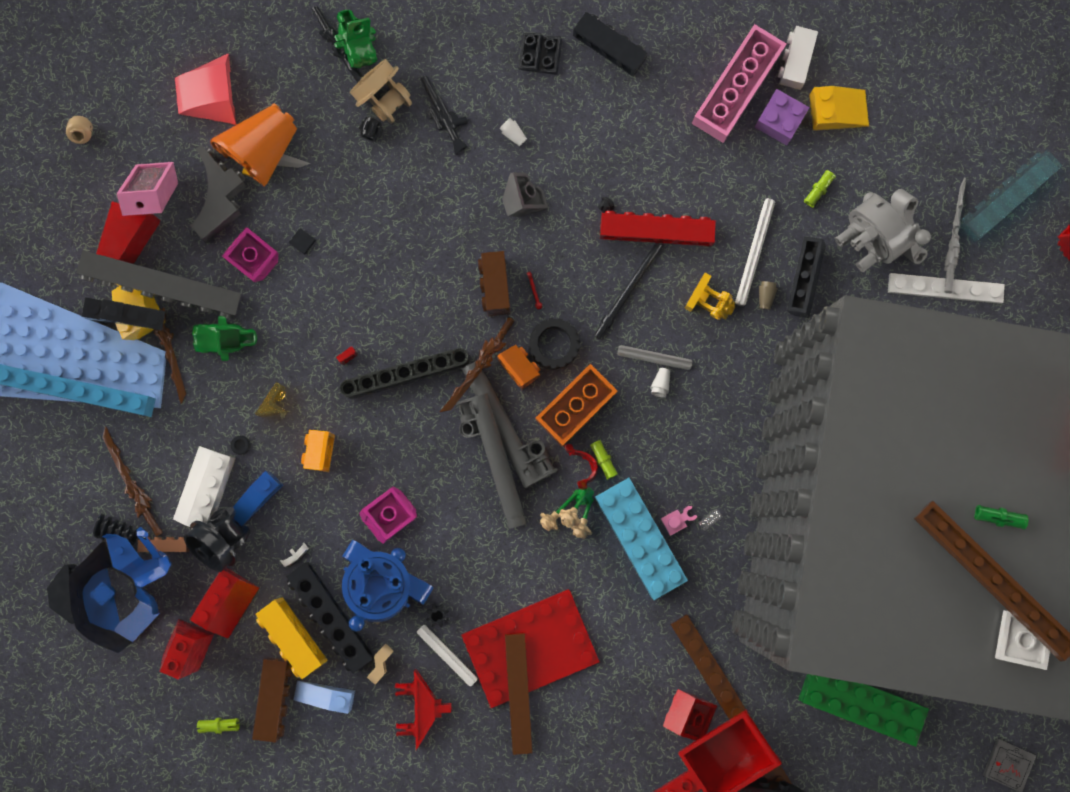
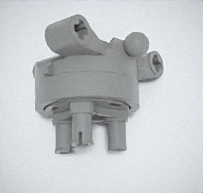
[835,189,931,272]

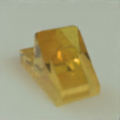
[255,382,288,418]

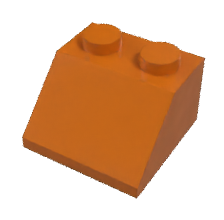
[497,345,540,390]

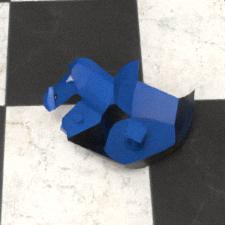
[69,527,172,653]

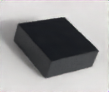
[289,228,316,255]

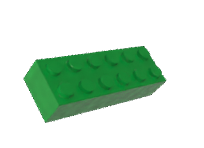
[798,674,929,747]

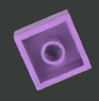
[755,89,810,145]

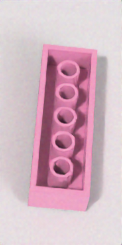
[692,24,786,143]

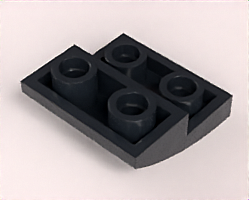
[518,33,562,75]

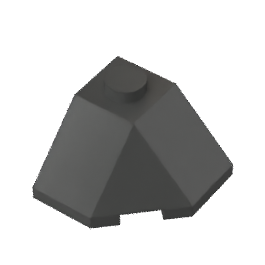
[503,172,548,217]

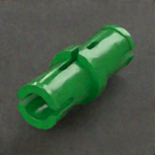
[974,505,1029,530]

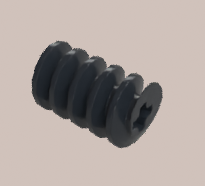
[93,514,138,546]

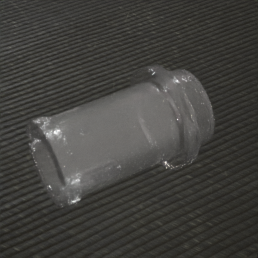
[698,509,723,532]

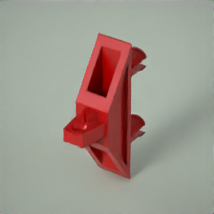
[395,668,452,750]

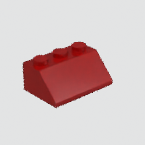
[190,568,259,638]

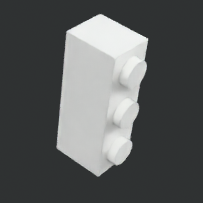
[778,26,818,90]

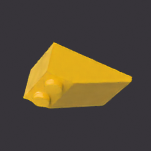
[809,86,869,131]
[112,286,165,341]

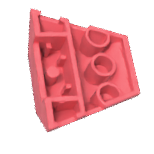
[175,54,236,125]

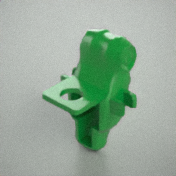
[334,10,377,68]
[192,316,257,361]

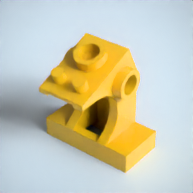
[685,273,735,320]

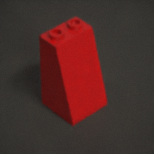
[96,201,160,264]
[159,619,214,679]

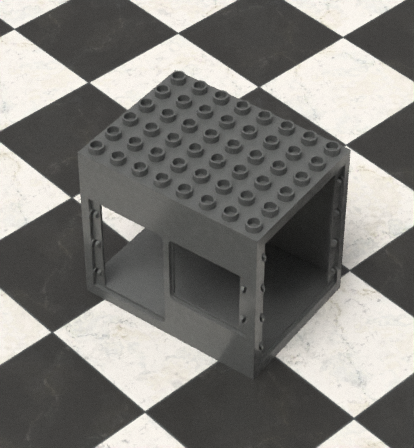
[732,295,1070,721]

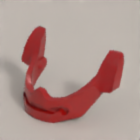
[564,444,598,490]

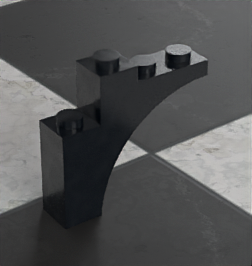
[81,297,165,331]

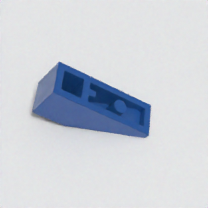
[233,471,283,526]

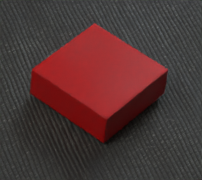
[336,346,358,365]

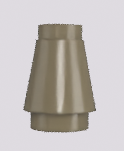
[759,281,778,310]

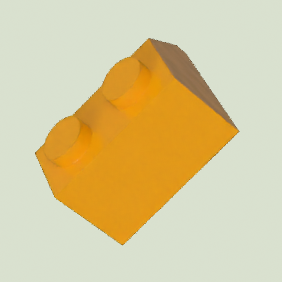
[301,430,335,472]

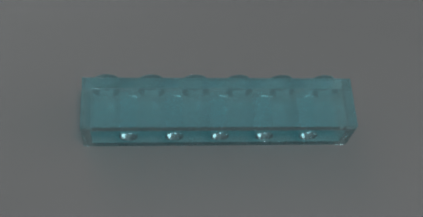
[960,149,1063,243]

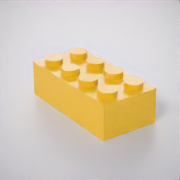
[255,597,328,679]

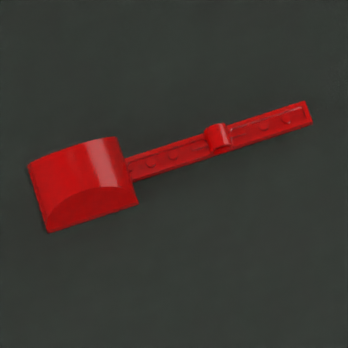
[654,709,782,792]

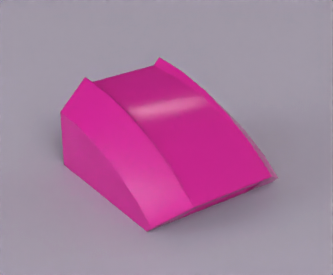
[222,227,279,282]
[359,487,417,544]

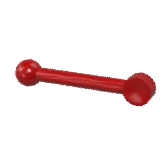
[527,271,542,310]

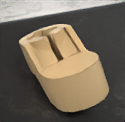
[367,644,394,685]

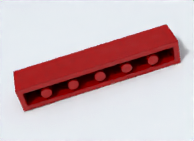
[600,211,716,246]

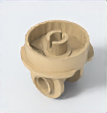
[350,59,412,124]

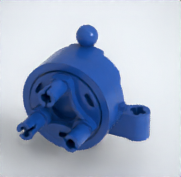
[342,540,434,632]

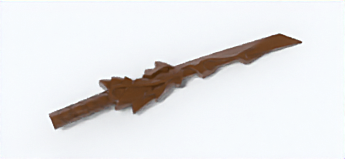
[153,295,186,404]
[439,317,514,412]
[102,427,163,537]

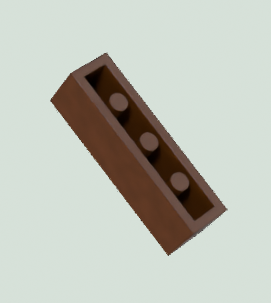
[252,657,292,743]

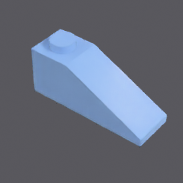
[294,680,355,714]

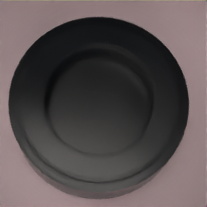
[230,435,251,455]

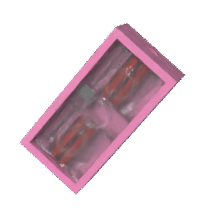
[117,162,178,216]

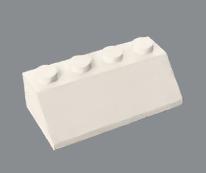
[173,446,236,527]

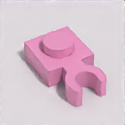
[661,506,697,536]

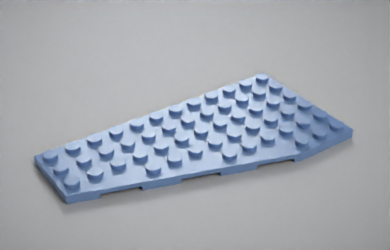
[0,283,166,408]

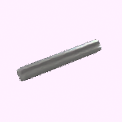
[617,345,692,370]

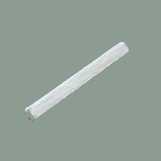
[735,198,775,306]

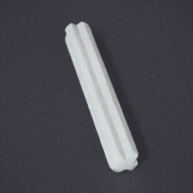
[417,625,478,686]

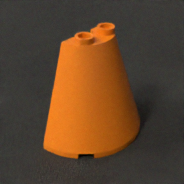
[210,103,297,187]

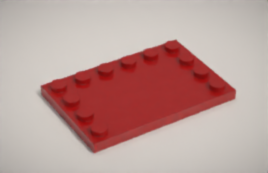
[461,589,599,708]

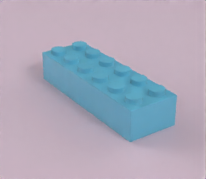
[594,478,688,600]

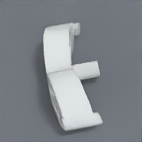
[280,542,309,567]

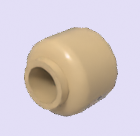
[66,116,93,144]

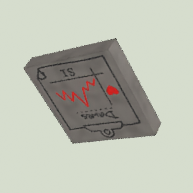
[983,738,1036,792]

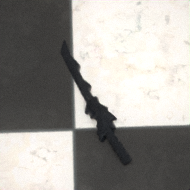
[312,6,379,101]

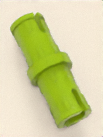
[804,170,836,208]
[590,440,618,480]
[197,717,240,734]

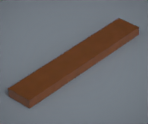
[505,633,532,755]

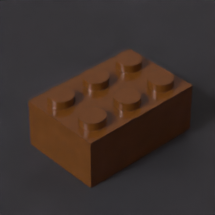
[478,251,511,316]

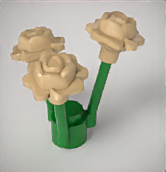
[540,486,595,539]

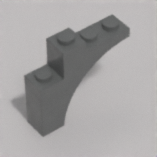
[190,145,247,243]

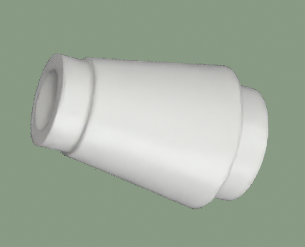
[500,118,527,146]
[650,368,671,398]

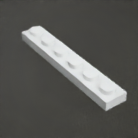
[888,273,1004,304]

